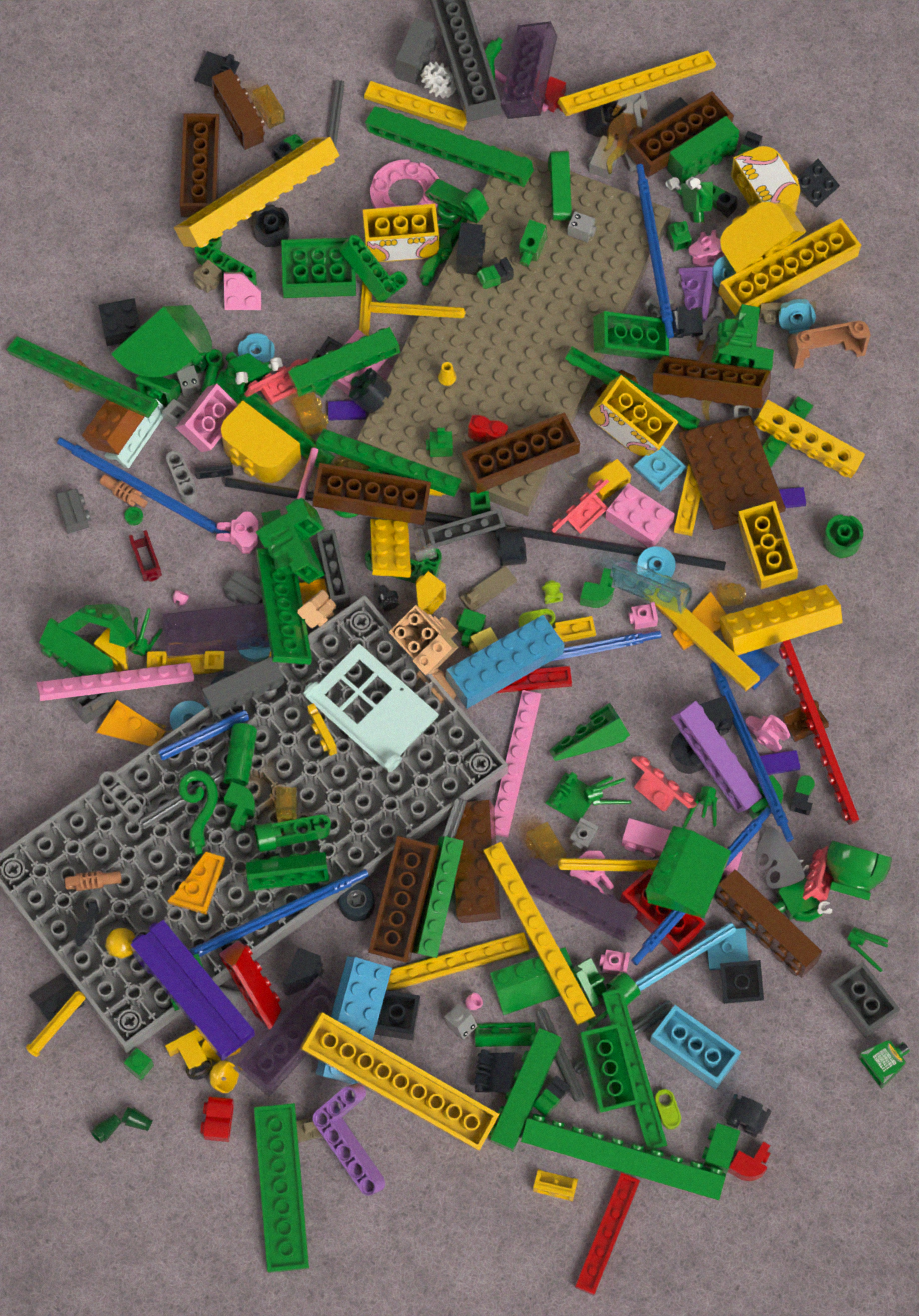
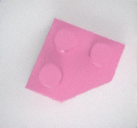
[224,272,261,310]

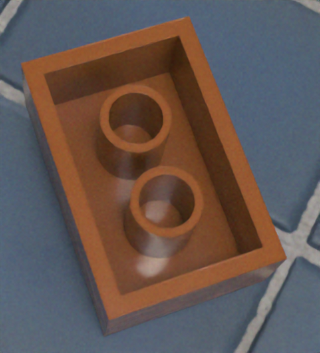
[82,399,144,455]

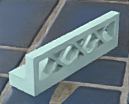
[104,399,165,468]

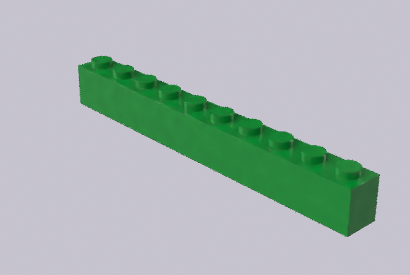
[365,106,534,187]
[521,1114,726,1200]

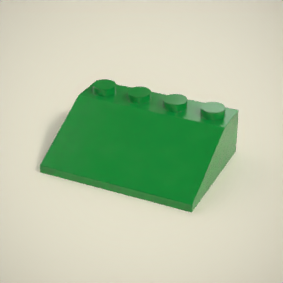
[281,238,356,298]
[646,825,731,918]

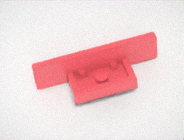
[245,358,308,405]
[552,479,609,534]
[631,756,697,812]
[803,846,832,902]

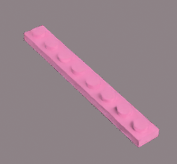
[37,663,194,701]
[495,690,541,837]

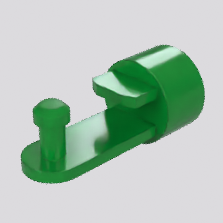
[586,971,641,1031]

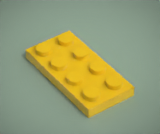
[370,519,411,577]

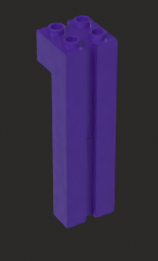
[131,920,255,1061]

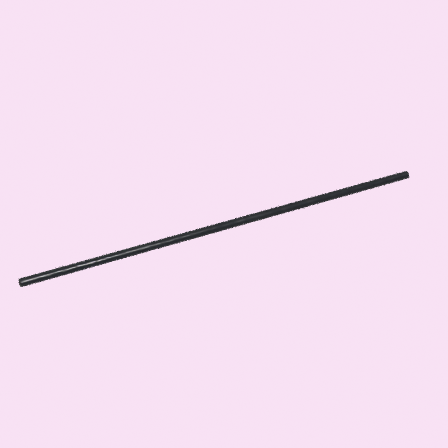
[225,478,726,571]

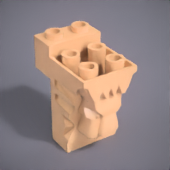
[389,605,459,675]

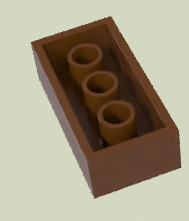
[212,69,265,150]

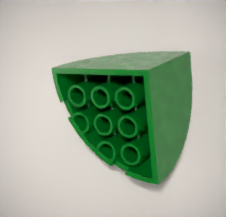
[111,305,212,377]

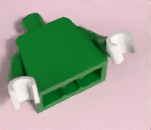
[665,177,713,223]
[225,352,283,394]
[773,860,832,923]

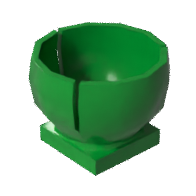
[827,840,892,901]

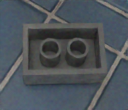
[396,18,437,85]
[828,962,900,1038]

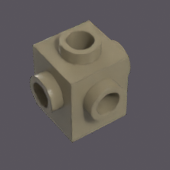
[193,260,223,293]

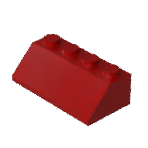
[619,868,706,956]
[218,941,282,1029]

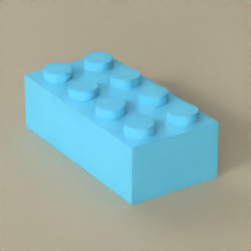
[650,1005,741,1090]

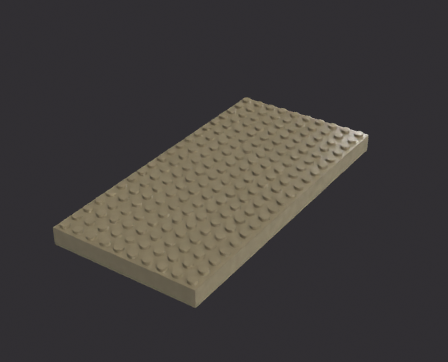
[357,146,671,516]

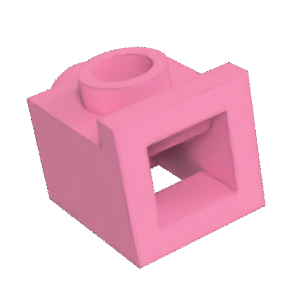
[628,602,658,629]
[599,950,630,975]

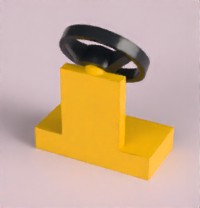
[165,1029,214,1080]

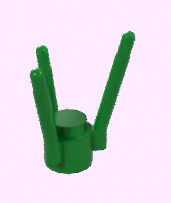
[130,608,163,656]
[584,776,632,806]
[682,786,718,828]
[847,926,888,972]

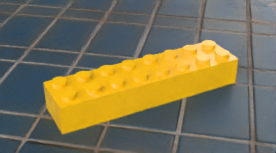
[718,218,861,316]

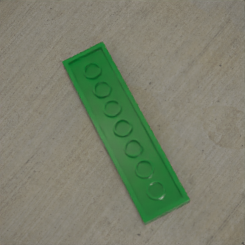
[255,548,312,665]
[254,1103,309,1273]

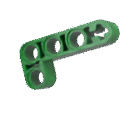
[548,151,572,221]
[425,179,489,223]
[340,235,408,302]
[195,236,257,286]
[365,548,442,584]

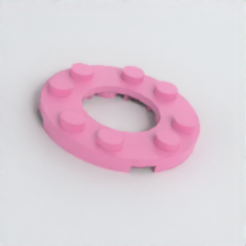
[370,159,439,210]

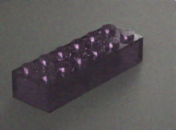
[501,21,557,119]
[163,603,270,658]
[521,857,638,943]
[238,976,337,1097]

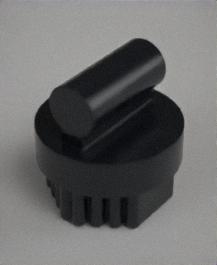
[377,585,400,611]

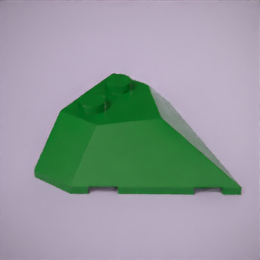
[58,604,136,648]

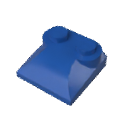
[738,648,780,690]

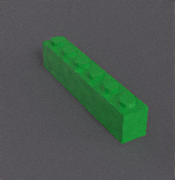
[288,327,400,397]
[412,836,464,958]
[489,1028,562,1152]

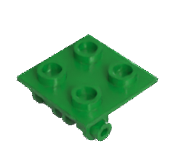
[546,772,592,823]

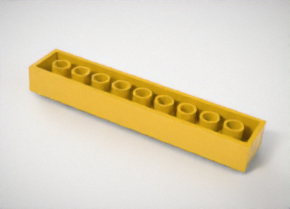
[173,137,340,248]
[299,1012,499,1151]

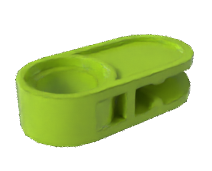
[518,609,555,628]
[655,1089,681,1130]

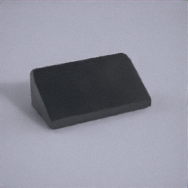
[195,463,234,479]

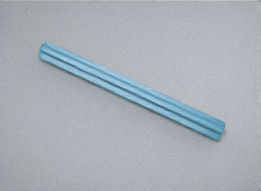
[635,922,736,991]

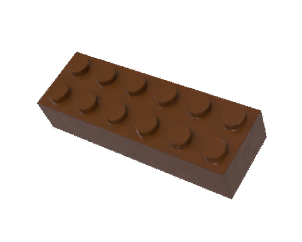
[626,91,734,177]
[179,113,221,217]
[653,356,771,408]
[461,412,581,494]
[312,463,431,525]
[455,800,501,923]
[368,836,439,963]
[715,869,822,978]

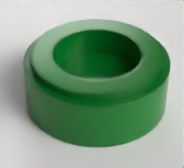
[124,507,143,526]

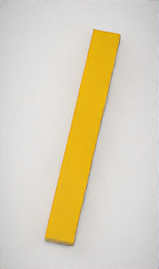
[643,581,760,692]
[386,932,530,991]

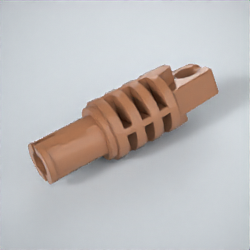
[100,474,148,508]
[65,871,122,891]

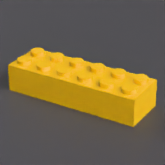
[719,584,843,656]

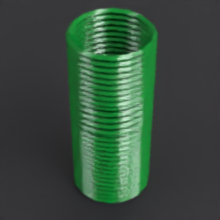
[223,723,257,786]

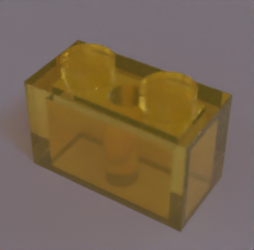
[252,84,285,129]
[293,392,329,436]
[276,787,298,823]
[525,822,567,871]

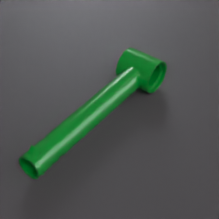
[199,349,225,397]

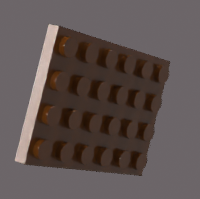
[679,415,786,530]

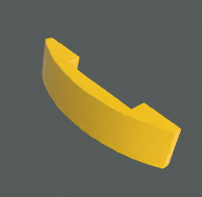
[147,651,224,674]

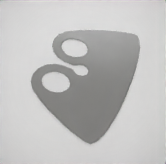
[756,826,805,888]

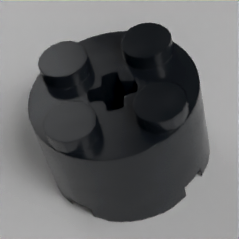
[253,204,290,247]
[671,307,703,338]
[349,368,392,413]
[496,526,527,566]
[670,732,705,774]
[724,1094,772,1137]

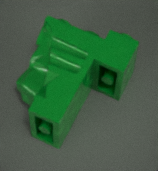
[711,304,774,371]
[256,497,325,584]

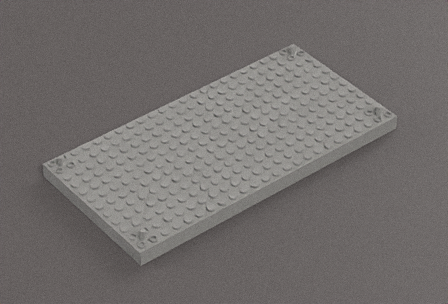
[0,595,508,1054]

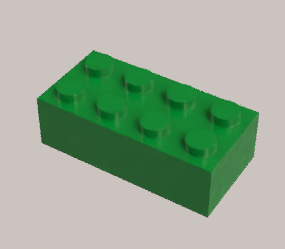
[667,116,740,185]
[593,311,669,360]

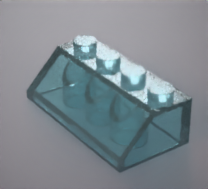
[612,559,692,615]

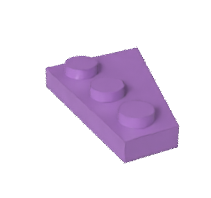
[679,267,713,320]

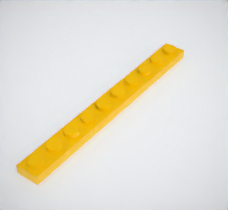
[558,50,716,116]
[483,842,595,1026]

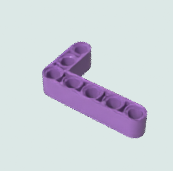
[313,1083,385,1196]

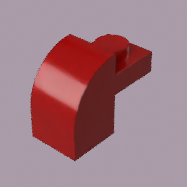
[544,76,566,113]
[728,1141,771,1181]

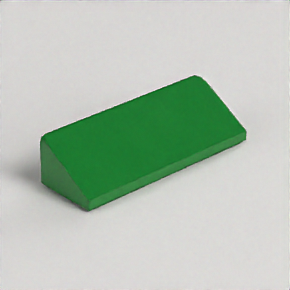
[475,1022,536,1047]

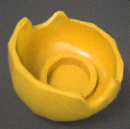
[105,928,136,959]
[209,1060,239,1094]

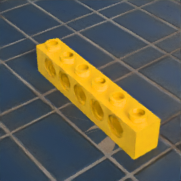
[754,399,865,478]

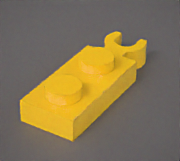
[553,616,596,642]
[307,703,337,756]

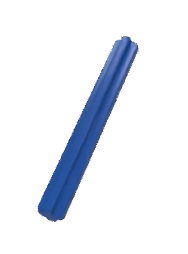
[158,710,249,760]

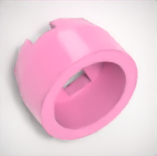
[173,590,189,606]
[465,993,483,1010]

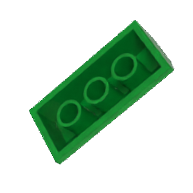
[39,618,115,677]
[246,851,329,891]
[490,947,573,1016]
[578,1023,640,1114]

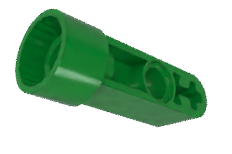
[254,815,331,853]

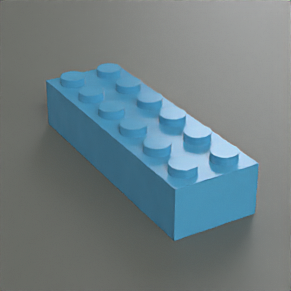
[446,615,565,709]
[315,956,392,1085]

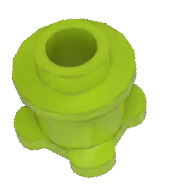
[542,580,563,604]

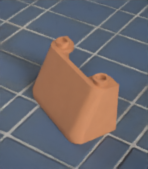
[787,321,871,369]

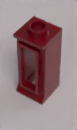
[129,530,162,582]

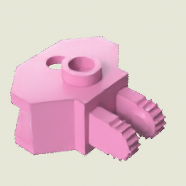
[689,230,725,267]
[216,512,258,554]
[745,715,790,753]
[569,851,614,897]

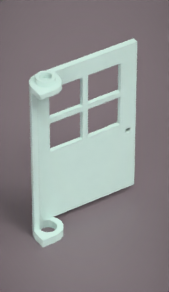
[303,644,439,772]

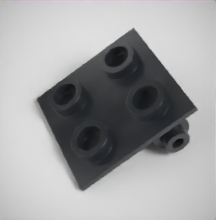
[194,51,240,87]
[797,158,840,208]
[473,1049,515,1093]

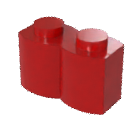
[468,415,508,443]
[200,1097,234,1142]

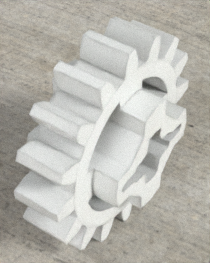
[420,62,456,98]

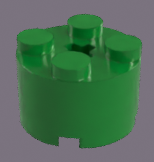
[823,514,864,559]

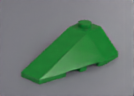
[549,703,630,761]

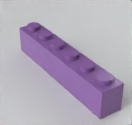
[671,701,762,813]

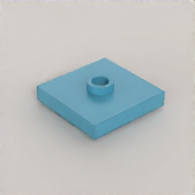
[633,445,686,492]
[705,928,749,970]

